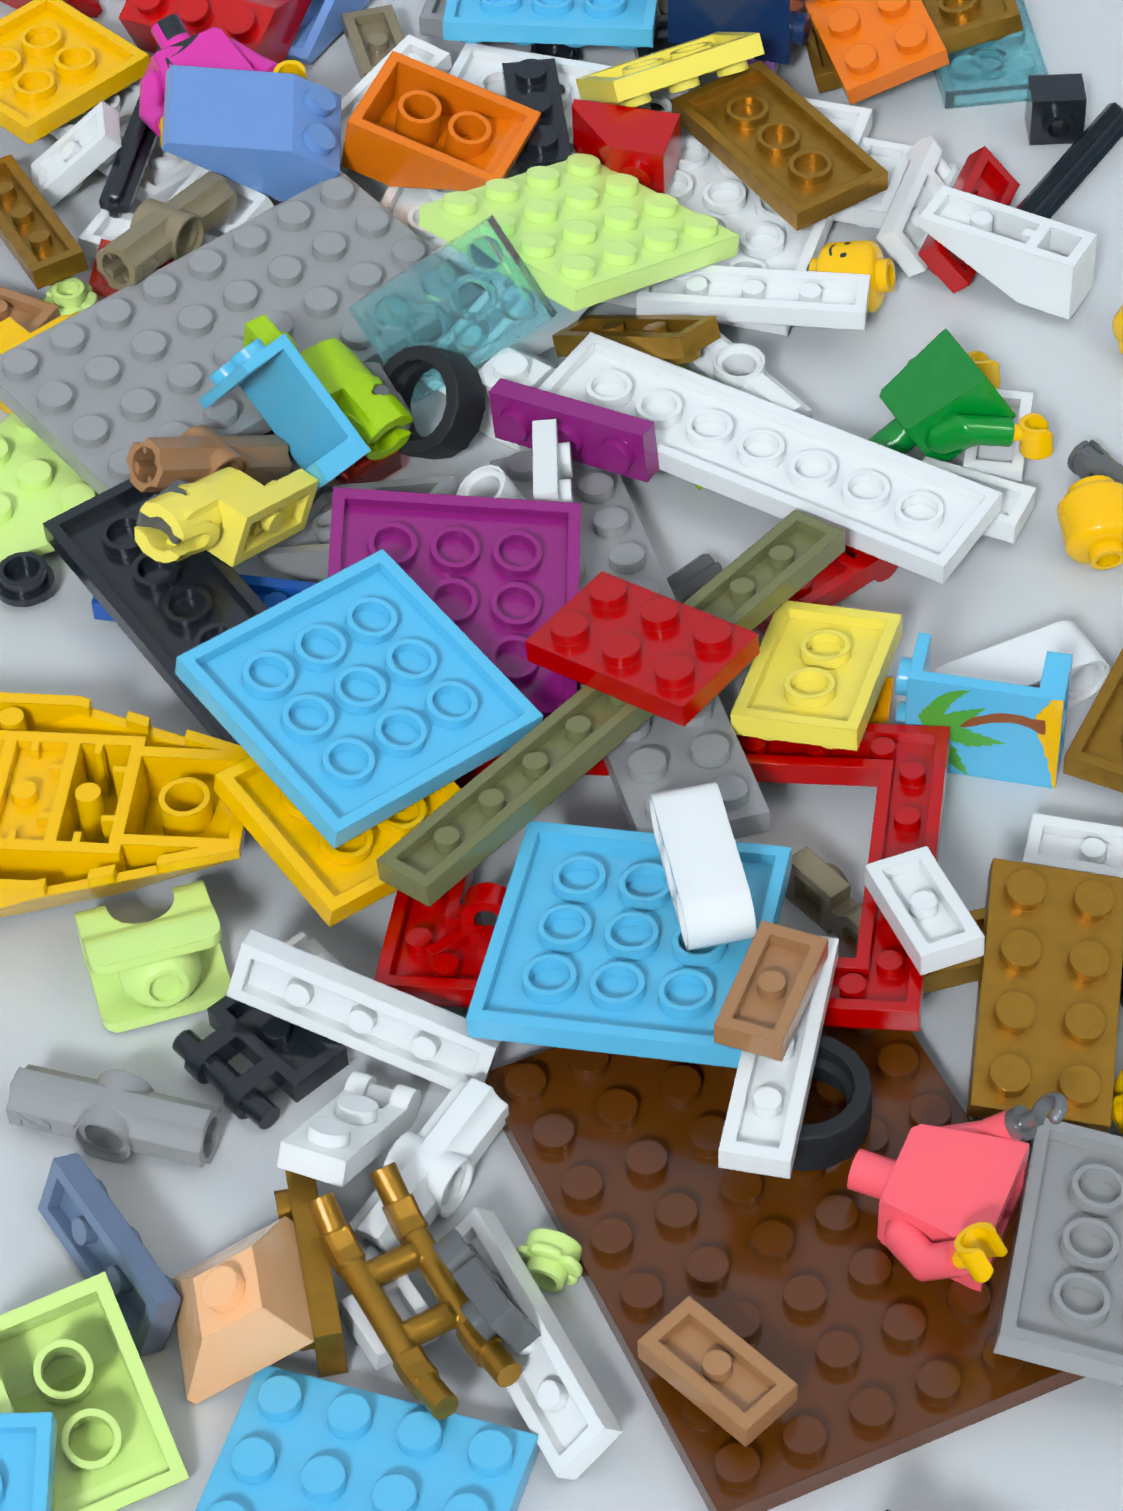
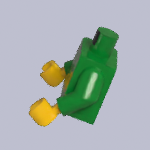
[868,329,1053,462]

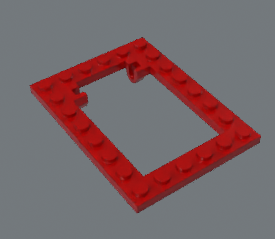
[374,718,950,1031]

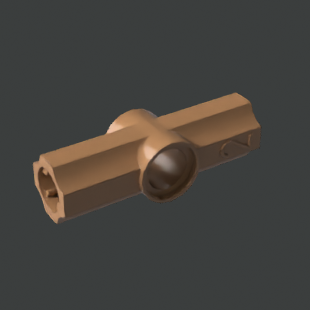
[126,424,292,492]

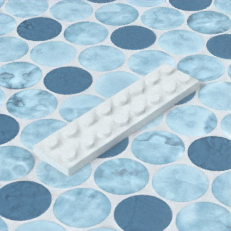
[538,332,1002,584]

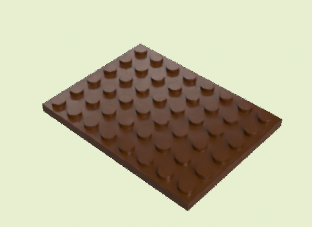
[485,936,1085,1511]

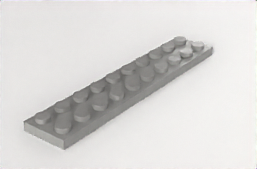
[490,451,771,839]

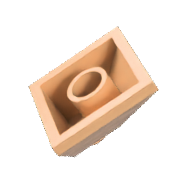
[171,1216,314,1405]

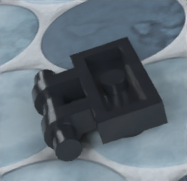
[172,996,349,1130]

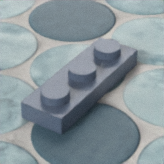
[38,1153,182,1356]

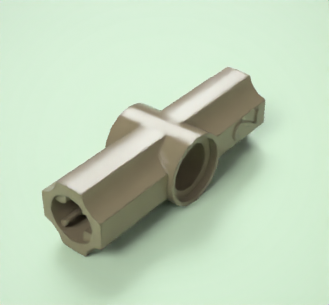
[96,171,237,290]

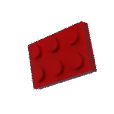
[525,571,760,727]

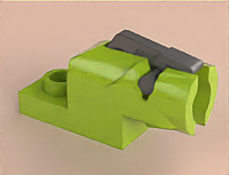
[242,314,413,460]

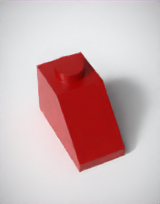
[571,99,681,194]

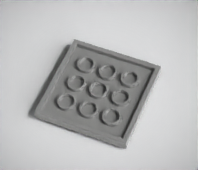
[993,1117,1123,1387]

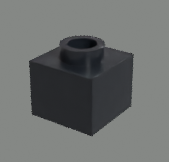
[1025,73,1087,145]

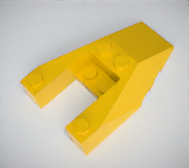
[0,692,250,918]

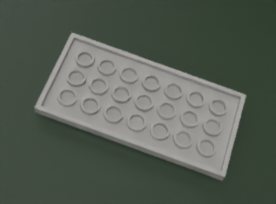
[0,171,484,494]

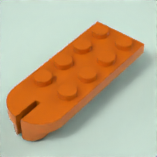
[805,0,950,105]

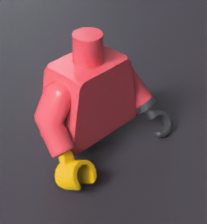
[847,1092,1068,1292]

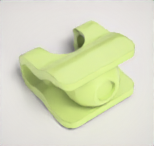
[74,880,231,1033]

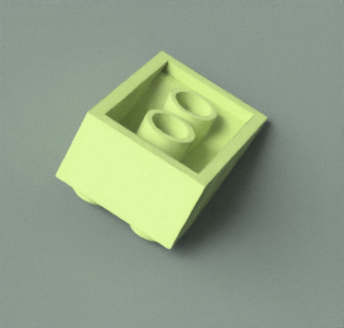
[0,1272,189,1511]

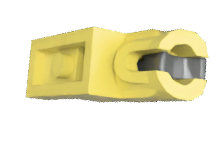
[134,467,320,567]

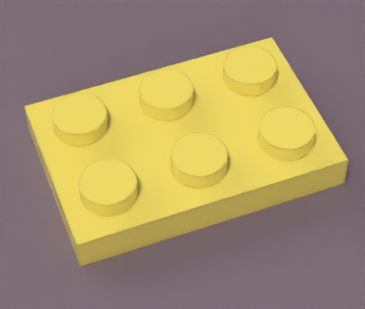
[575,31,765,107]
[730,600,903,751]

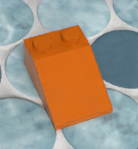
[341,51,541,191]

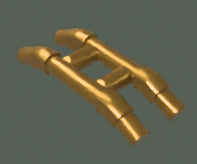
[306,1162,522,1420]

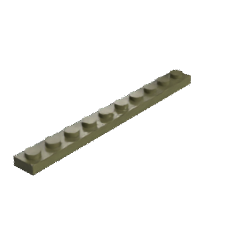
[376,510,845,907]

